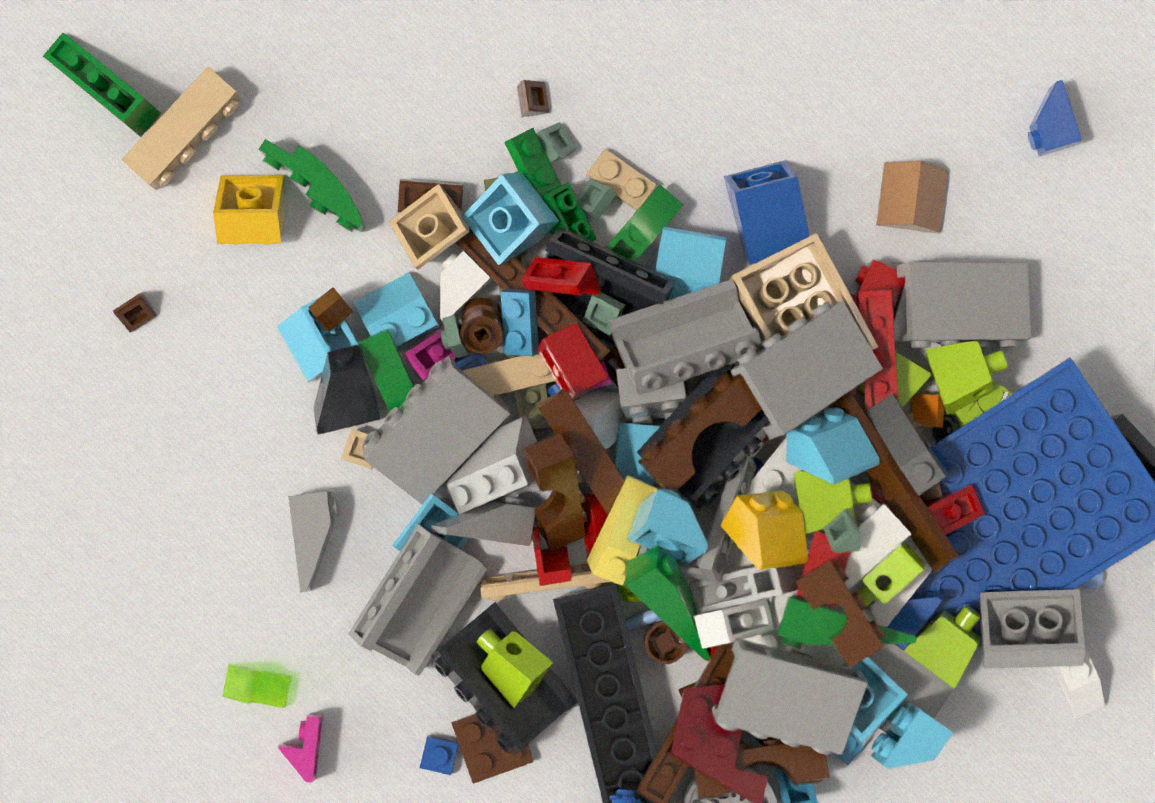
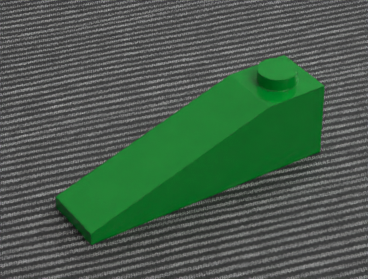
[43,33,161,137]
[625,546,711,661]
[777,597,917,649]

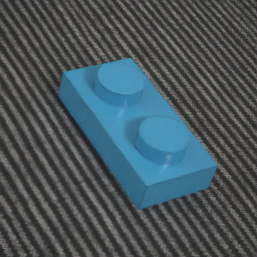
[501,289,539,357]

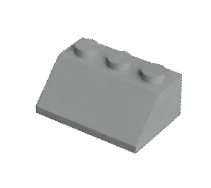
[447,416,537,514]
[980,589,1085,668]

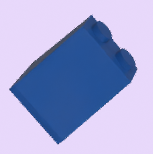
[724,160,810,265]

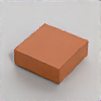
[911,394,944,428]

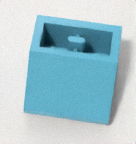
[277,296,362,382]
[871,702,953,769]

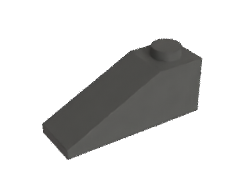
[866,393,949,495]

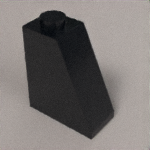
[313,344,380,435]

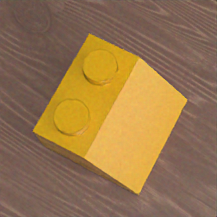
[213,175,284,245]
[720,490,808,570]

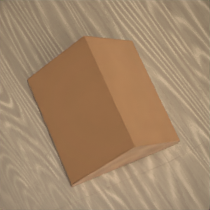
[876,161,948,234]

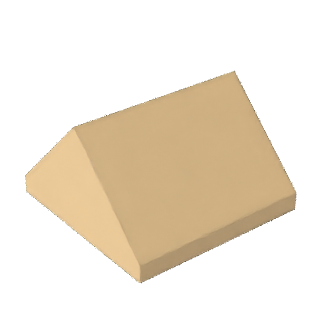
[388,184,469,270]

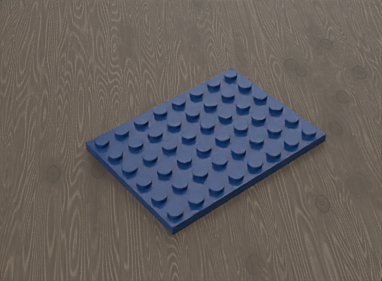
[870,357,1155,649]

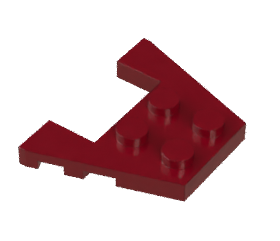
[670,684,768,803]

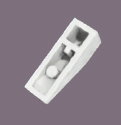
[844,504,911,590]

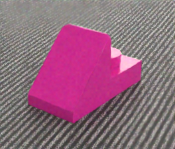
[404,328,458,381]
[277,714,323,783]

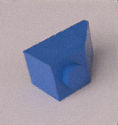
[1028,80,1082,157]
[887,591,945,650]

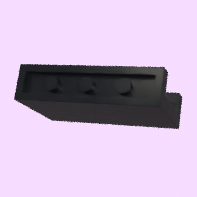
[545,227,676,344]
[637,363,770,510]
[431,602,578,755]

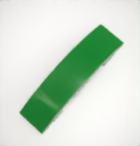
[358,329,414,412]

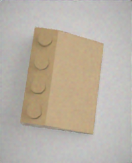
[729,233,878,350]

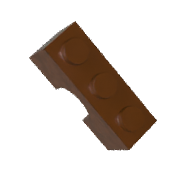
[794,560,885,668]

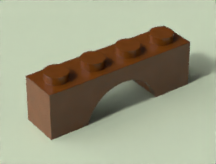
[638,373,762,492]
[524,433,588,551]
[693,739,830,800]

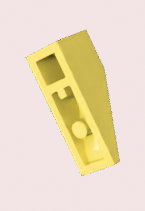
[586,475,658,585]

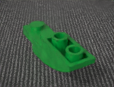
[504,128,597,242]
[258,139,366,232]
[605,184,684,262]

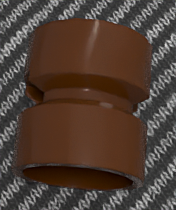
[461,297,503,354]
[644,620,687,664]

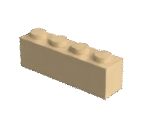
[121,66,241,190]

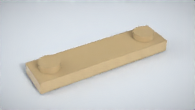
[462,352,555,396]
[480,564,610,601]

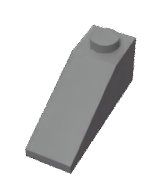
[288,491,339,593]
[430,497,536,546]
[689,565,798,615]

